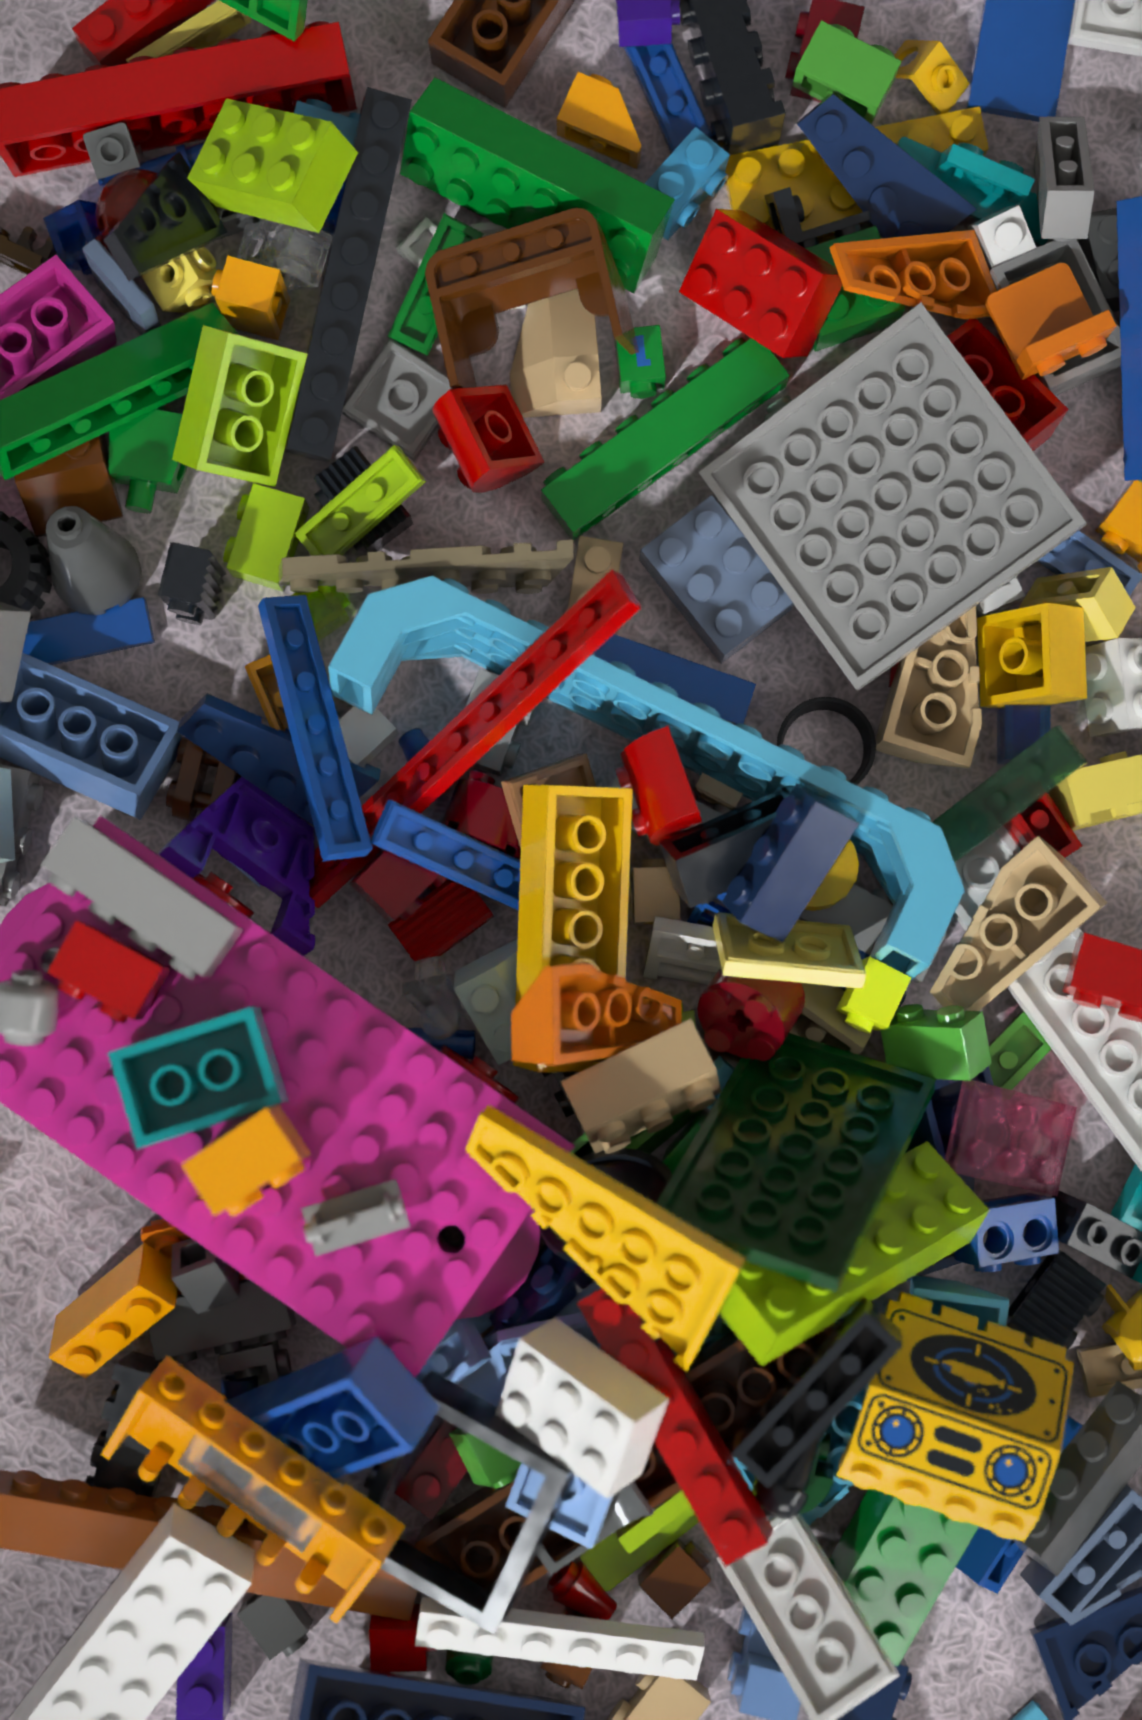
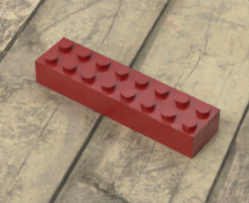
[0,21,357,177]

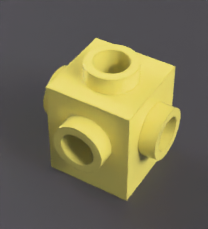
[141,247,217,313]

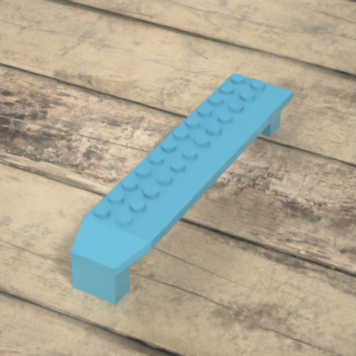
[328,576,965,981]

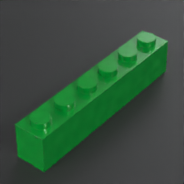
[0,303,238,480]
[541,337,790,541]

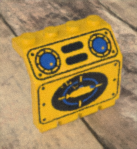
[836,1291,1074,1542]

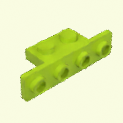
[580,1490,699,1591]

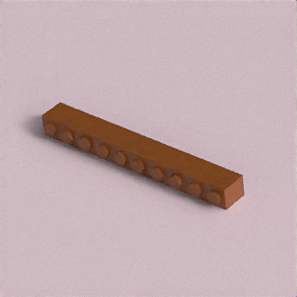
[0,1470,418,1621]

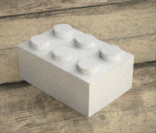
[495,1317,669,1499]

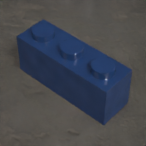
[722,783,859,943]

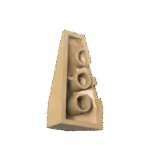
[510,289,602,418]
[875,606,982,768]
[930,836,1107,1011]

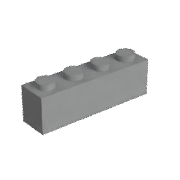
[40,816,244,980]

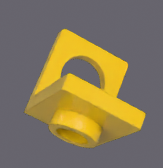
[894,40,969,114]

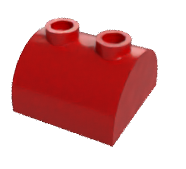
[432,384,545,493]
[615,726,703,846]

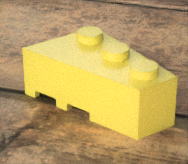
[1046,751,1142,831]

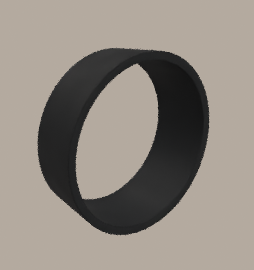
[777,697,876,785]

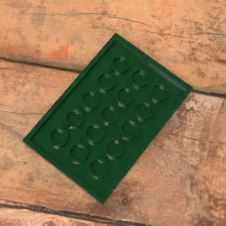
[655,1033,936,1293]

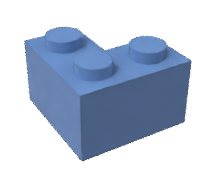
[727,1606,801,1720]

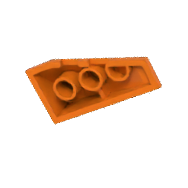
[829,230,997,320]
[511,963,682,1065]

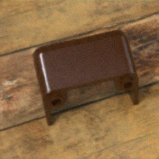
[425,208,639,389]

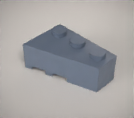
[1020,1485,1142,1625]

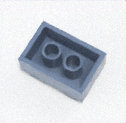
[639,495,794,664]

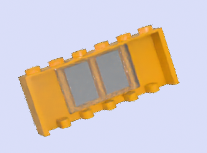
[101,1356,406,1623]

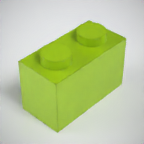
[223,483,310,592]

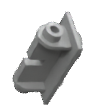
[301,1179,410,1256]

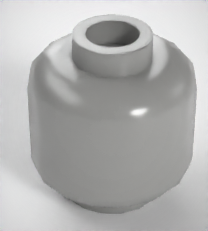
[0,970,58,1045]

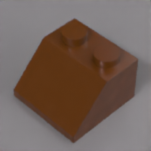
[14,433,123,537]

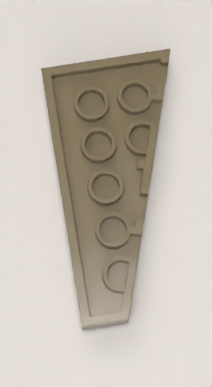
[279,540,574,594]

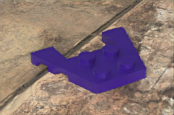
[158,777,315,956]

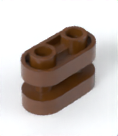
[166,737,242,821]

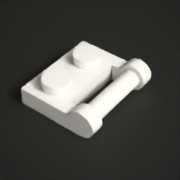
[643,916,721,985]

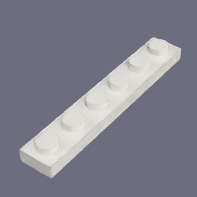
[415,1597,705,1680]

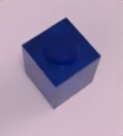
[997,705,1051,773]

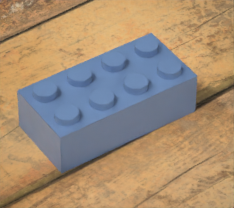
[0,652,182,820]

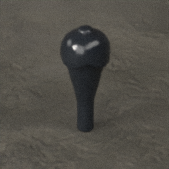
[753,1419,834,1519]

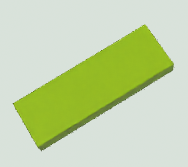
[294,445,427,556]

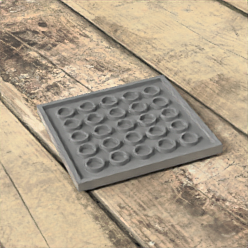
[699,303,1087,691]

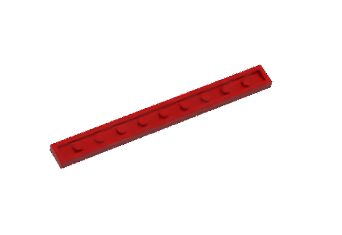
[309,569,641,908]

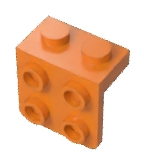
[986,263,1117,380]

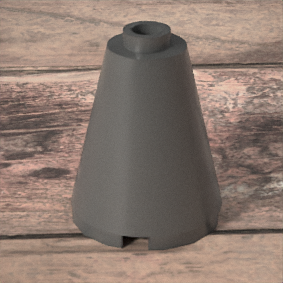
[46,506,142,615]

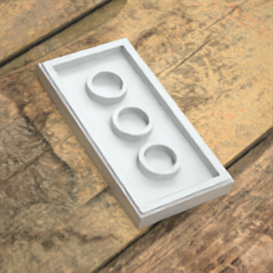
[716,1514,900,1720]

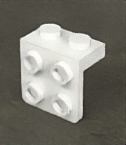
[1085,638,1142,737]

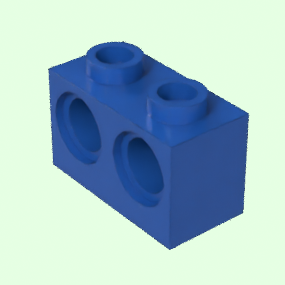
[954,1193,1059,1272]

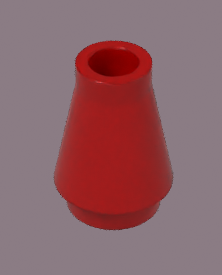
[547,1560,617,1620]

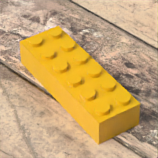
[513,785,633,1072]

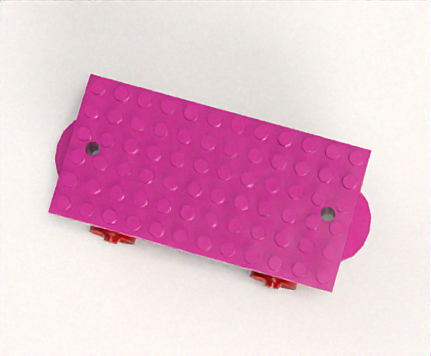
[0,815,575,1378]

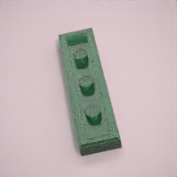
[931,725,1088,863]

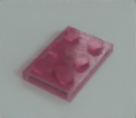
[945,1080,1077,1196]

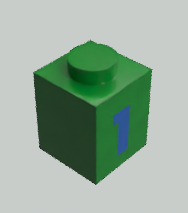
[615,325,666,399]

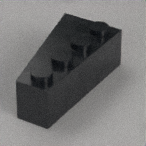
[679,0,786,155]
[85,1351,185,1497]

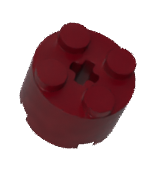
[441,771,521,860]
[697,967,805,1061]

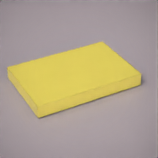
[713,912,866,988]

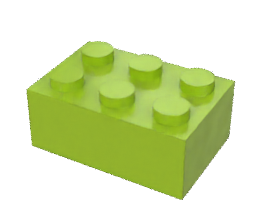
[187,98,358,233]
[172,325,307,487]

